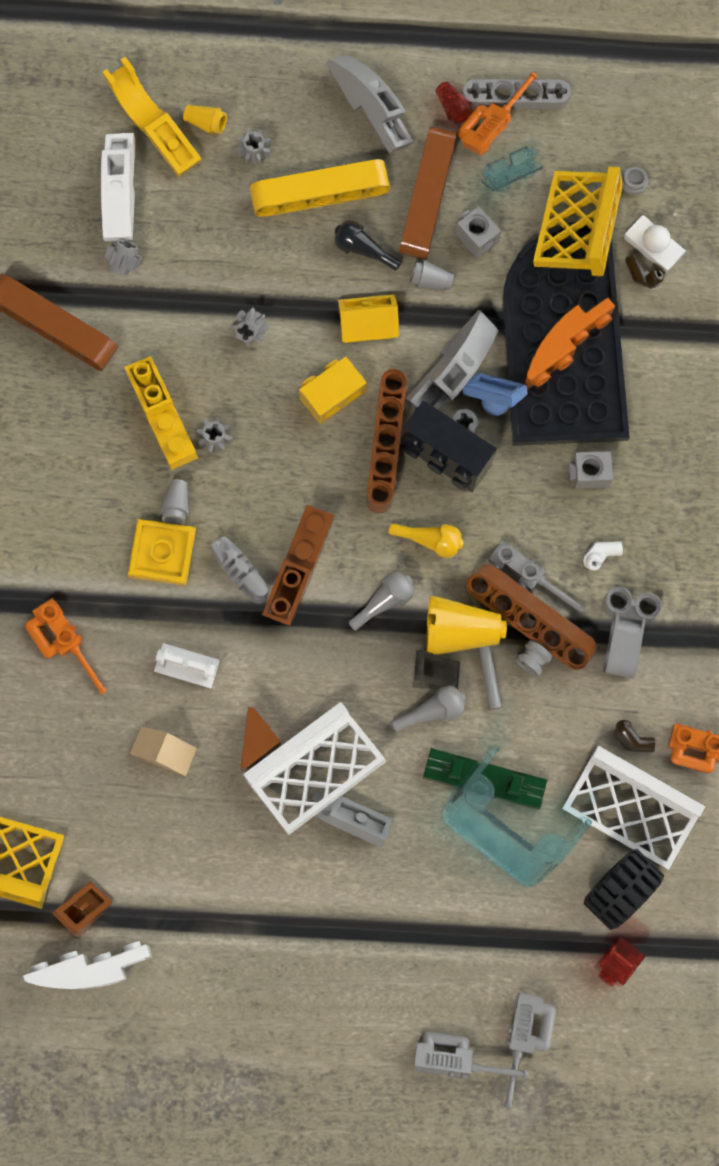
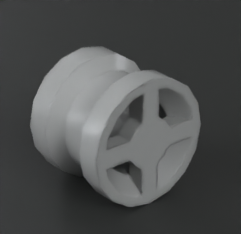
[515,640,553,677]

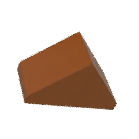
[241,707,281,772]
[53,881,113,938]

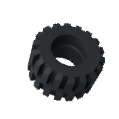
[583,849,664,930]

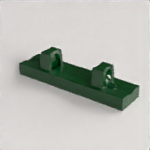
[423,748,547,810]

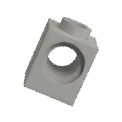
[455,206,501,259]
[568,451,613,489]

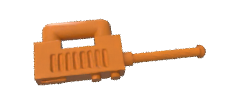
[457,72,537,156]
[25,598,106,694]
[667,723,719,773]

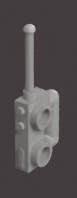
[488,541,585,613]
[504,993,556,1109]
[414,1031,529,1079]

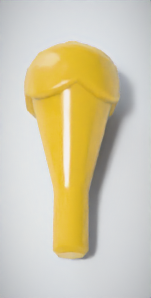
[388,523,464,558]

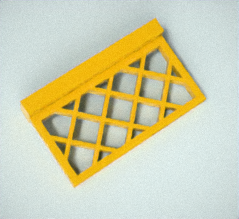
[533,166,623,276]
[0,817,65,909]

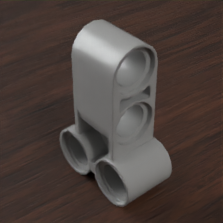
[602,587,662,679]

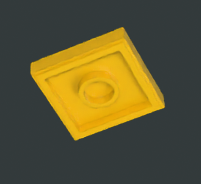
[128,519,196,586]

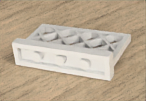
[243,702,386,835]
[562,746,706,870]

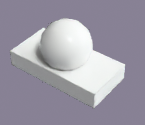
[623,215,686,274]

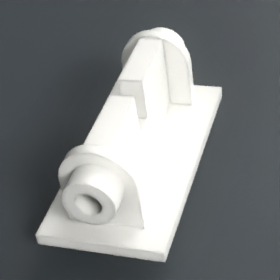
[154,643,220,689]

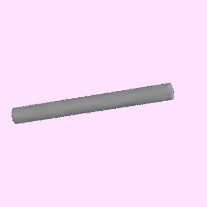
[469,594,502,710]

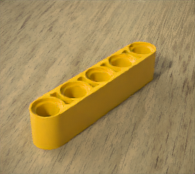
[249,159,391,217]

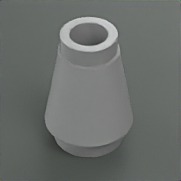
[410,260,454,290]
[160,479,189,525]

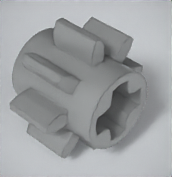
[237,129,271,166]
[104,239,142,275]
[231,307,269,346]
[196,417,233,456]

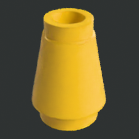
[183,104,227,135]

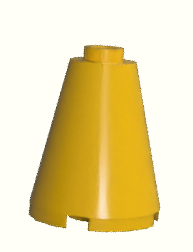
[426,596,507,656]

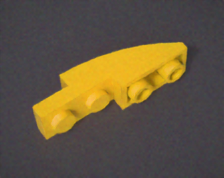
[124,356,198,470]

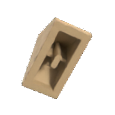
[130,726,197,777]

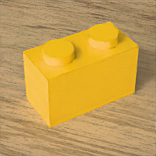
[299,356,367,425]

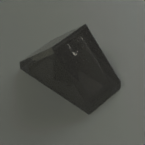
[412,650,460,690]

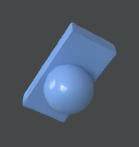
[463,373,528,416]

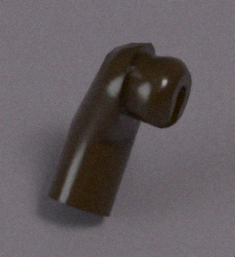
[625,254,664,289]
[615,720,655,752]

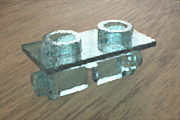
[481,146,543,192]

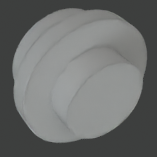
[621,167,649,195]

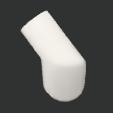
[583,541,623,571]

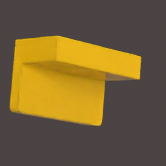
[338,294,399,343]

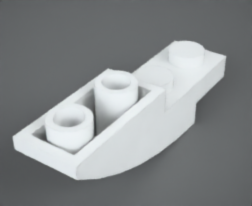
[101,133,135,241]
[23,941,152,990]

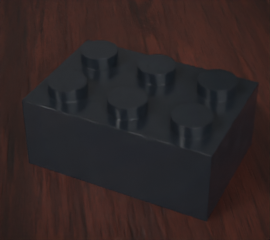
[400,400,497,493]

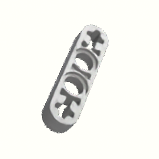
[462,79,571,109]

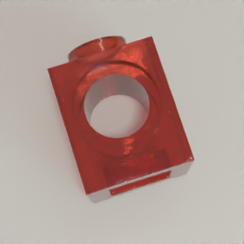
[595,937,646,987]

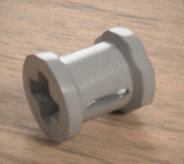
[452,409,478,433]

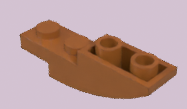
[262,505,335,626]

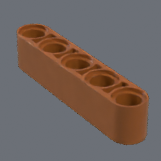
[399,126,457,260]
[0,273,118,371]
[366,369,407,513]
[466,564,597,670]

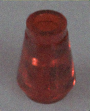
[435,82,472,124]

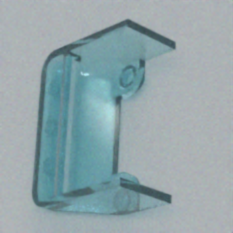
[441,745,593,887]

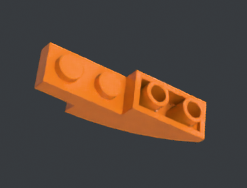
[524,298,615,390]

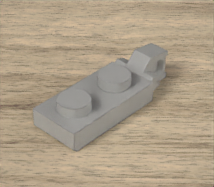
[307,791,394,848]

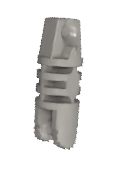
[210,536,269,605]

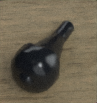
[334,220,401,271]

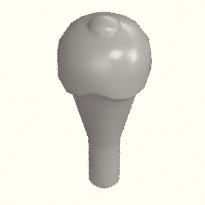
[349,572,414,630]
[391,685,466,731]

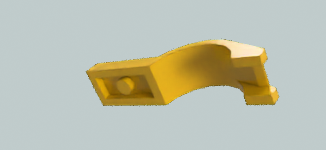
[102,57,202,177]

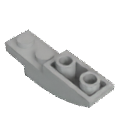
[326,55,413,153]
[406,310,498,409]

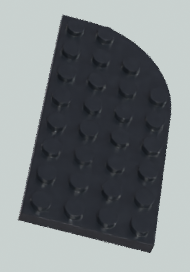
[502,221,630,446]

